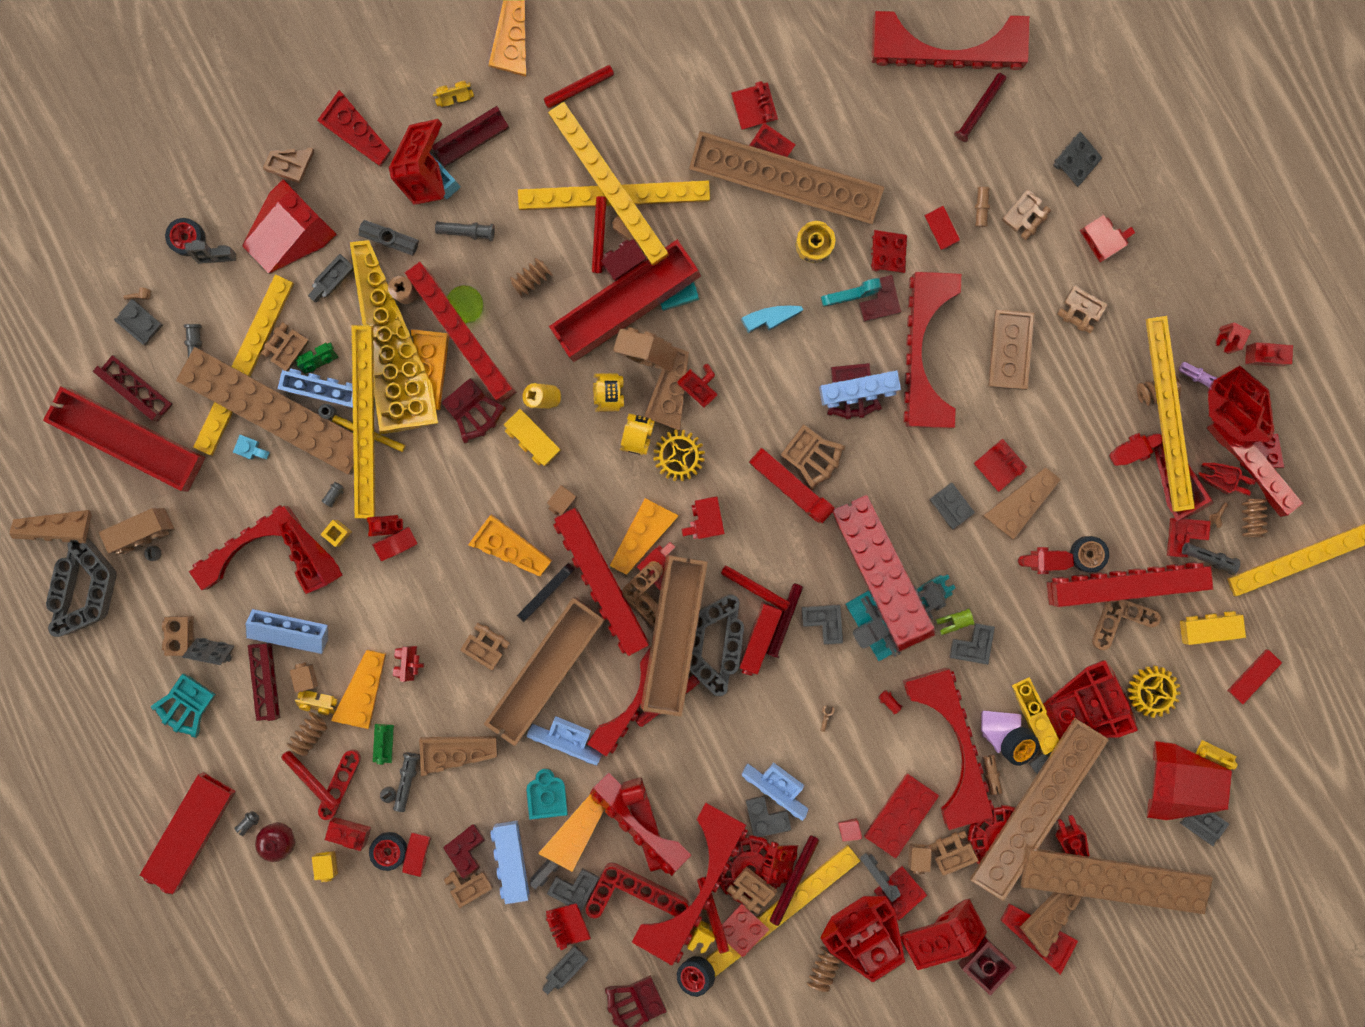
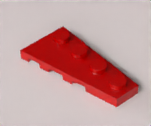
[317,90,391,167]
[1000,903,1078,975]

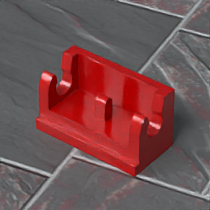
[924,206,960,250]
[1215,322,1251,354]

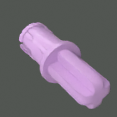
[1179,362,1217,388]

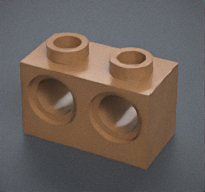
[162,616,194,656]

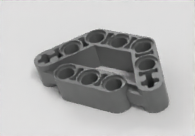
[46,538,117,637]
[690,594,744,696]

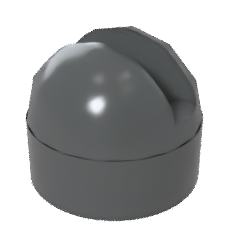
[144,546,162,561]
[380,787,396,803]

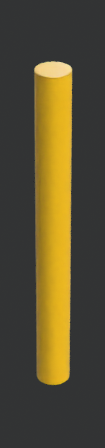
[332,415,406,452]

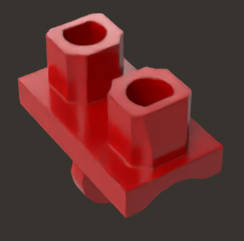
[367,515,403,537]
[393,646,424,682]

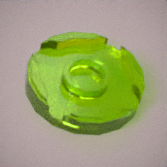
[447,285,484,324]

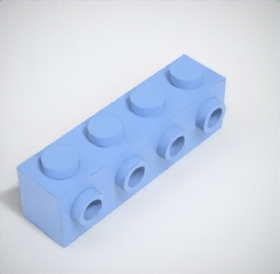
[278,368,353,408]
[819,371,901,408]
[246,609,328,654]
[491,820,530,904]

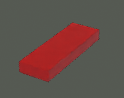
[1227,649,1282,704]

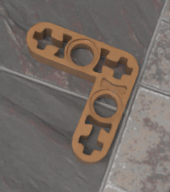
[622,561,663,627]
[1092,600,1161,650]

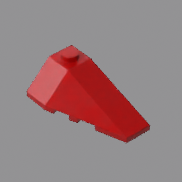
[1154,443,1214,521]
[278,516,343,594]

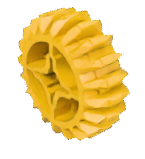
[653,430,705,481]
[1127,665,1181,718]

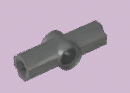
[358,220,419,256]

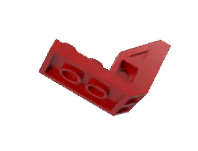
[389,119,445,205]
[900,899,987,970]

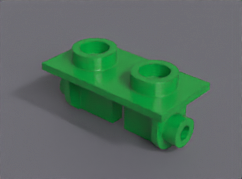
[296,342,339,374]
[372,724,394,765]

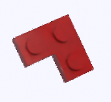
[1167,518,1211,558]

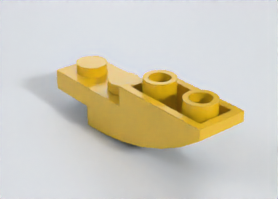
[1012,677,1059,755]

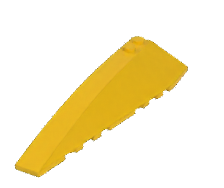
[350,240,438,435]

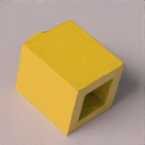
[320,520,352,547]
[312,851,338,882]

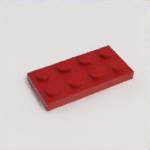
[864,773,939,859]

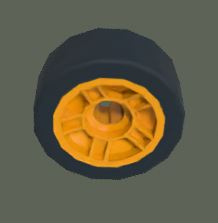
[1001,727,1039,766]

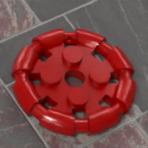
[967,805,1015,864]
[718,835,782,904]

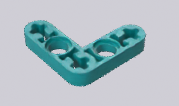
[821,278,882,307]

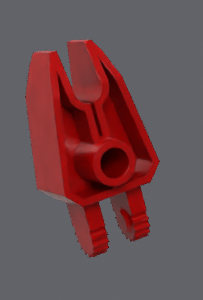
[1109,433,1163,466]
[1198,463,1256,496]
[1018,547,1074,574]
[1055,815,1089,857]

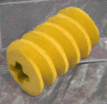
[522,383,561,409]

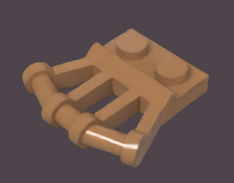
[780,424,846,490]

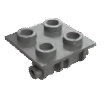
[1053,132,1102,187]
[182,638,234,665]

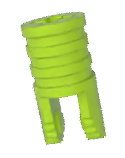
[936,608,974,635]

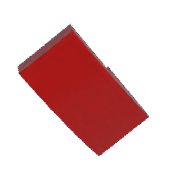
[372,527,418,561]
[402,833,431,877]

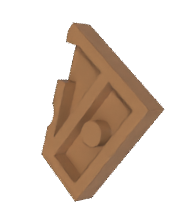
[263,147,314,184]

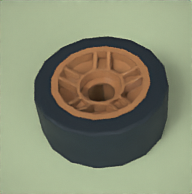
[1070,536,1109,573]

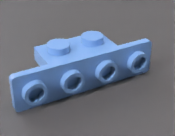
[527,716,602,766]
[741,762,808,821]

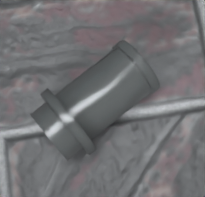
[318,404,337,419]
[321,482,344,507]
[234,811,259,836]

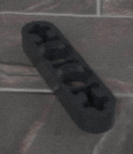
[517,562,575,623]

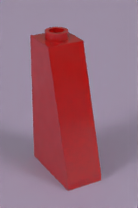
[739,602,782,676]

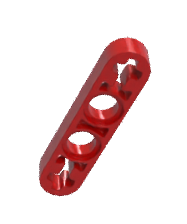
[318,749,361,820]

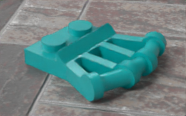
[150,673,216,738]

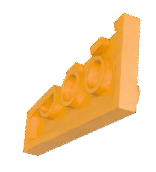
[488,0,526,77]
[411,329,449,410]
[610,498,679,575]
[468,514,552,576]
[331,650,386,729]
[538,794,604,872]

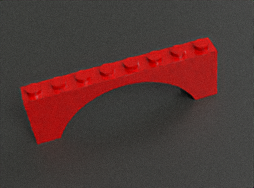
[872,11,1030,70]
[404,262,517,404]
[903,272,962,429]
[903,667,994,830]
[632,803,748,966]

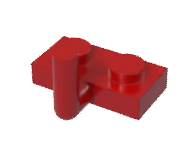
[677,364,718,408]

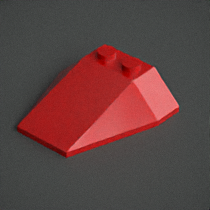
[242,179,337,274]
[1208,366,1274,442]
[1043,659,1138,740]
[1147,741,1232,820]
[820,896,905,982]

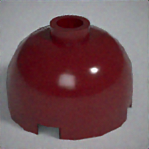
[255,822,296,862]

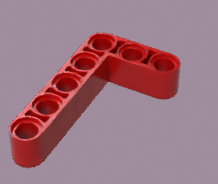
[749,448,835,524]
[621,777,661,872]
[586,862,689,919]

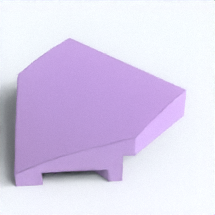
[981,711,1021,753]

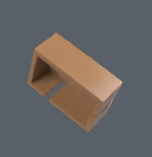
[613,327,678,372]
[99,508,174,555]

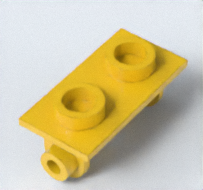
[433,80,474,108]
[295,690,338,715]
[1195,740,1238,770]

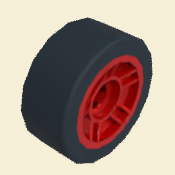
[165,218,206,256]
[369,832,407,871]
[677,956,715,997]

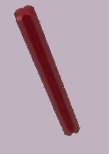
[769,835,819,926]

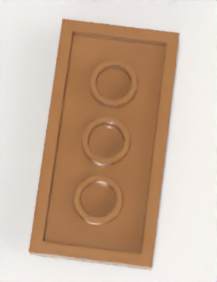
[988,309,1035,390]

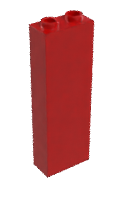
[139,772,236,895]

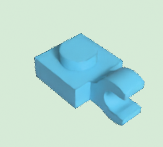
[233,435,270,460]

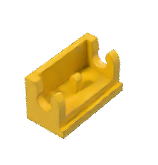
[687,920,715,953]

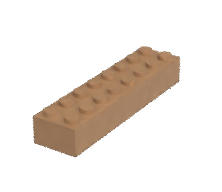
[641,555,708,717]
[484,596,604,746]

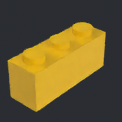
[504,409,562,467]
[1180,611,1246,645]

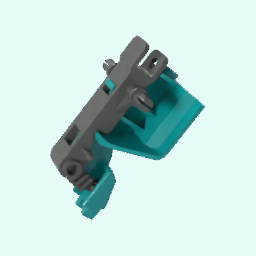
[845,574,956,661]

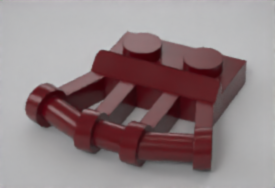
[827,363,882,420]
[441,378,507,444]
[605,975,667,1027]

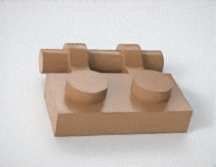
[1001,189,1051,240]
[1057,286,1107,333]
[261,322,309,371]
[460,623,510,671]
[929,830,978,876]
[444,859,493,908]
[726,867,777,914]

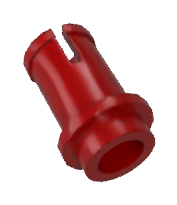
[878,690,903,715]

